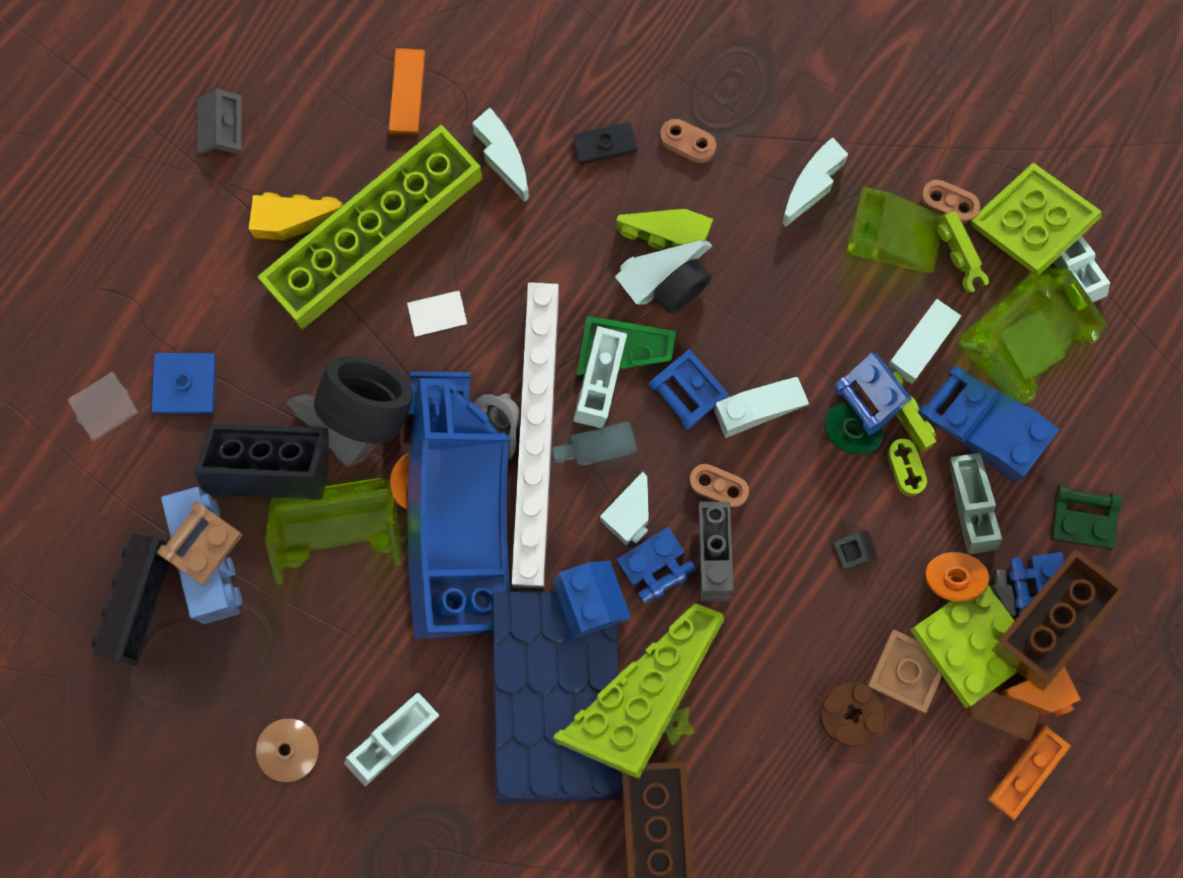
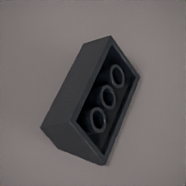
[194,424,329,500]
[91,534,170,666]

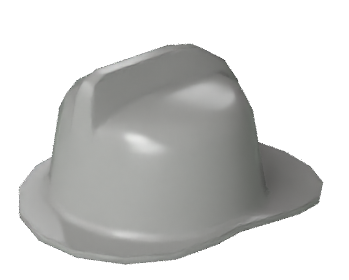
[474,394,521,460]

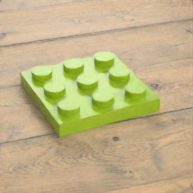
[971,163,1102,276]
[910,585,1017,708]

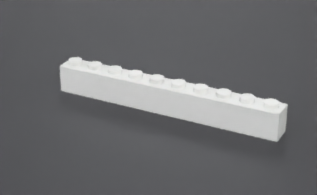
[512,283,559,590]

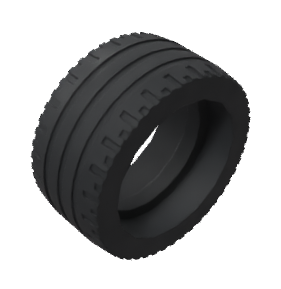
[314,356,413,444]

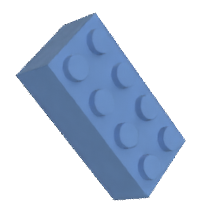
[161,487,243,624]

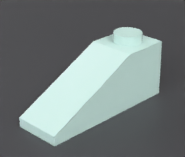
[615,240,712,305]
[573,326,627,429]
[714,377,809,438]

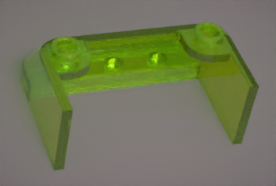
[265,478,401,585]

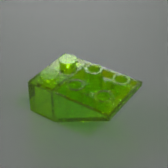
[845,186,942,274]

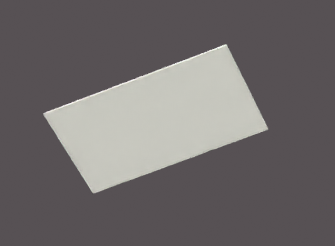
[407,291,467,336]

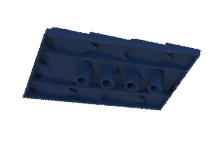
[491,592,622,804]

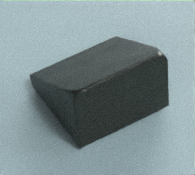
[833,531,878,571]

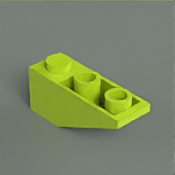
[616,209,713,260]

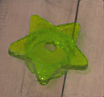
[664,707,695,745]

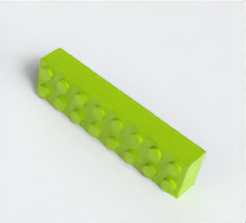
[258,124,483,330]

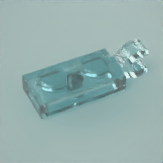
[552,421,637,467]

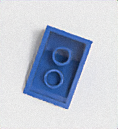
[960,391,1060,483]

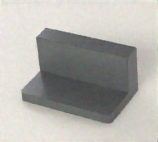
[197,88,241,154]

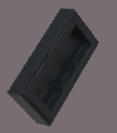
[573,122,637,165]

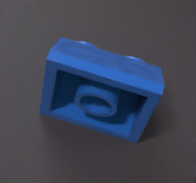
[552,561,631,639]

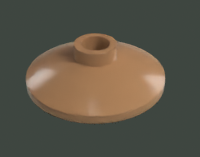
[256,719,319,782]

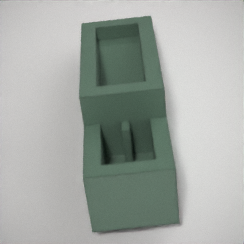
[950,453,1002,555]

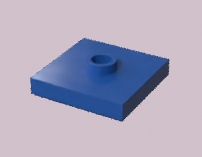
[151,353,217,414]

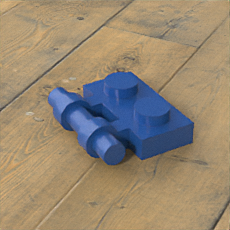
[616,527,697,604]
[1009,552,1064,614]

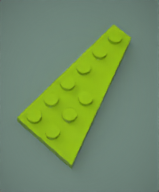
[553,603,724,779]

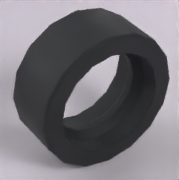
[654,259,712,314]

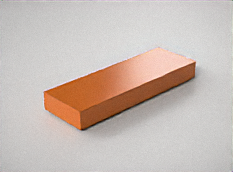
[389,48,426,136]
[987,726,1071,821]

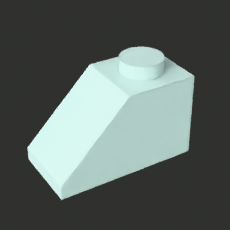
[600,472,648,546]

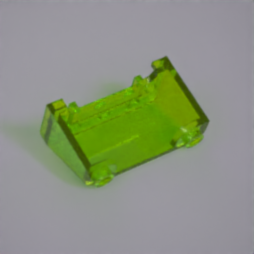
[958,268,1108,404]

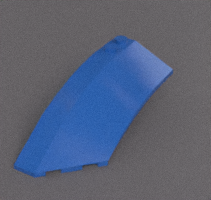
[407,378,511,639]

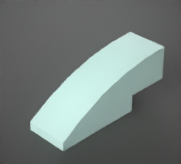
[472,108,529,202]
[782,137,848,227]
[1053,236,1110,308]
[887,299,961,384]
[344,693,439,786]

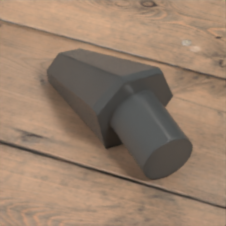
[989,569,1018,617]

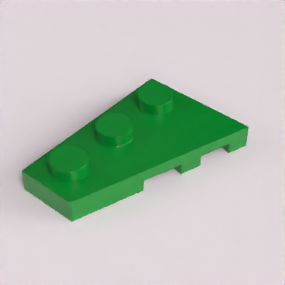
[577,316,676,376]

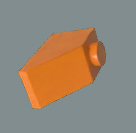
[1000,666,1081,717]

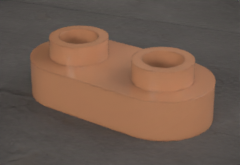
[660,119,716,163]
[921,180,980,223]
[689,464,749,508]

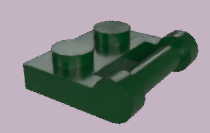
[1051,485,1122,550]

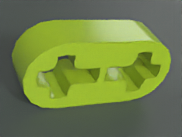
[887,438,927,497]

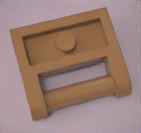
[157,501,243,586]

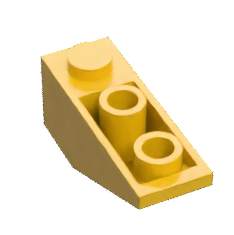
[249,193,343,241]

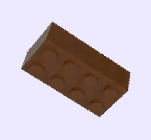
[992,548,1128,692]
[622,762,693,878]

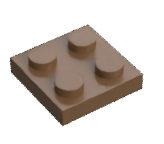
[867,629,942,714]

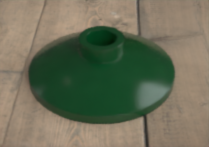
[824,403,883,456]

